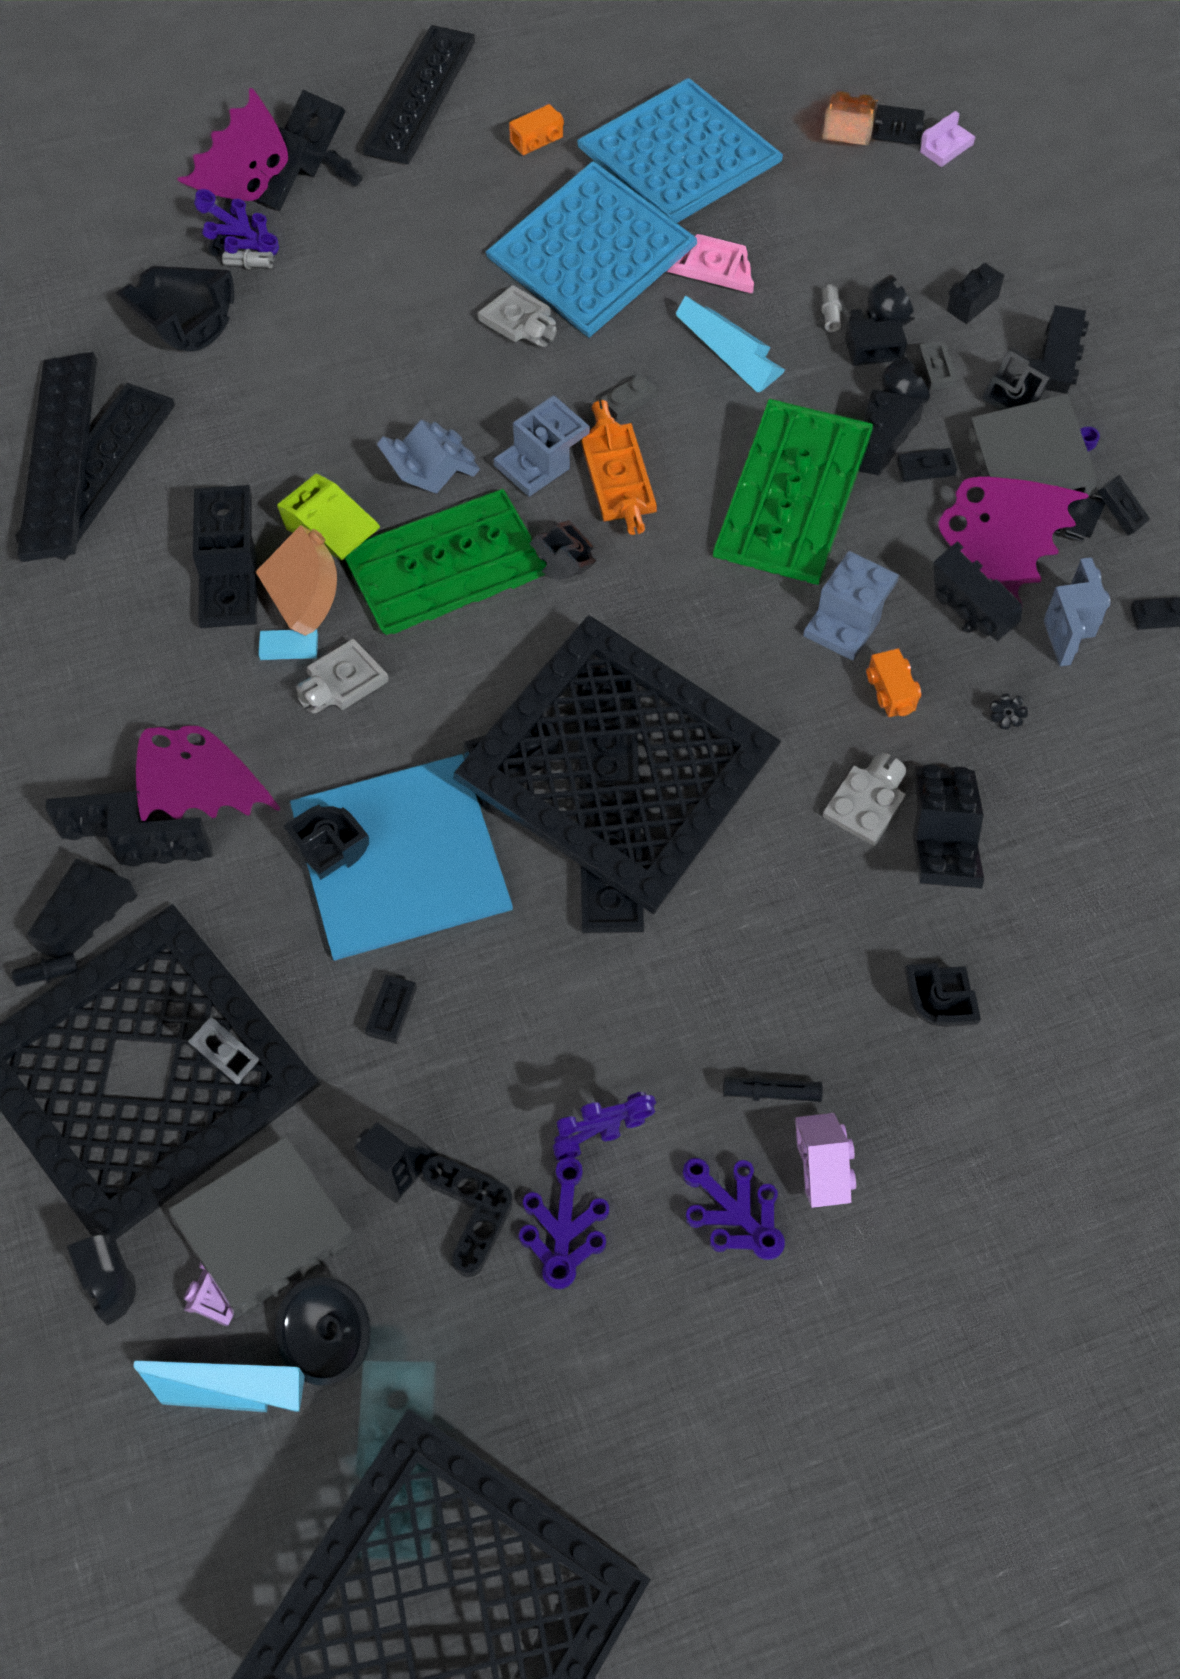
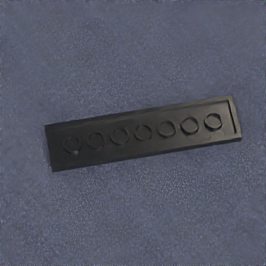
[363,25,475,165]
[15,383,175,561]

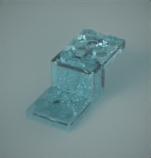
[356,1361,436,1560]

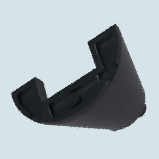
[116,266,234,351]

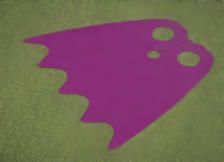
[177,88,288,201]
[938,477,1089,607]
[136,726,280,821]

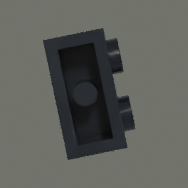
[947,262,1005,324]

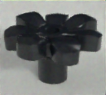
[990,694,1028,730]

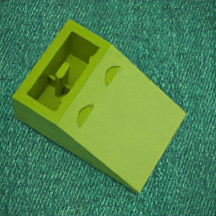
[277,473,380,560]

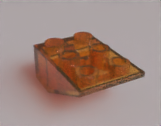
[822,91,878,145]

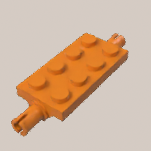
[580,400,657,535]

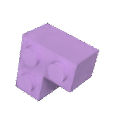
[795,1113,856,1208]

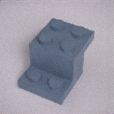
[494,395,590,497]
[377,419,480,494]
[803,551,899,661]
[1043,557,1110,666]

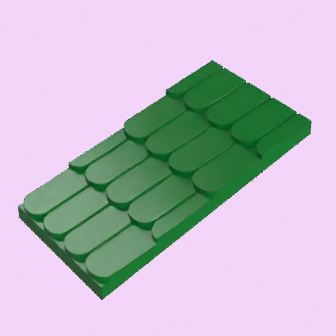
[713,399,873,585]
[345,489,547,635]

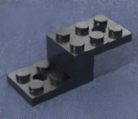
[247,89,346,212]
[193,485,257,628]
[913,764,984,889]
[46,791,212,867]

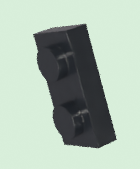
[897,448,957,482]
[1097,474,1150,536]
[1131,597,1180,630]
[365,975,417,1044]

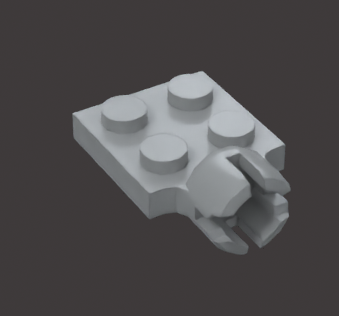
[478,285,557,347]
[296,639,389,714]
[823,753,906,846]

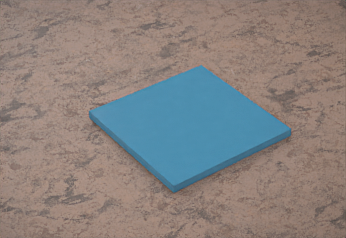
[578,78,783,223]
[486,161,697,338]
[290,754,513,961]

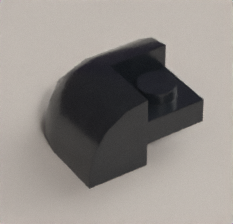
[982,348,1054,410]
[529,520,597,580]
[283,804,369,880]
[905,963,981,1027]
[67,1235,136,1326]

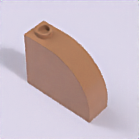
[256,525,337,636]

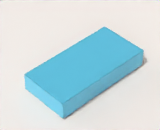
[259,629,318,660]

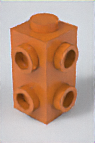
[509,104,564,155]
[866,648,921,718]

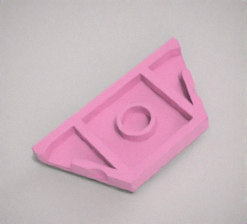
[666,234,754,293]

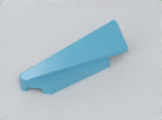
[676,296,785,392]
[133,1361,305,1412]

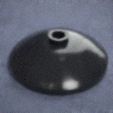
[275,1277,371,1386]

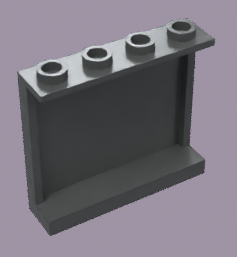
[967,394,1097,496]
[168,1137,352,1319]

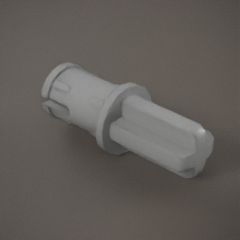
[222,249,274,270]
[821,284,842,332]

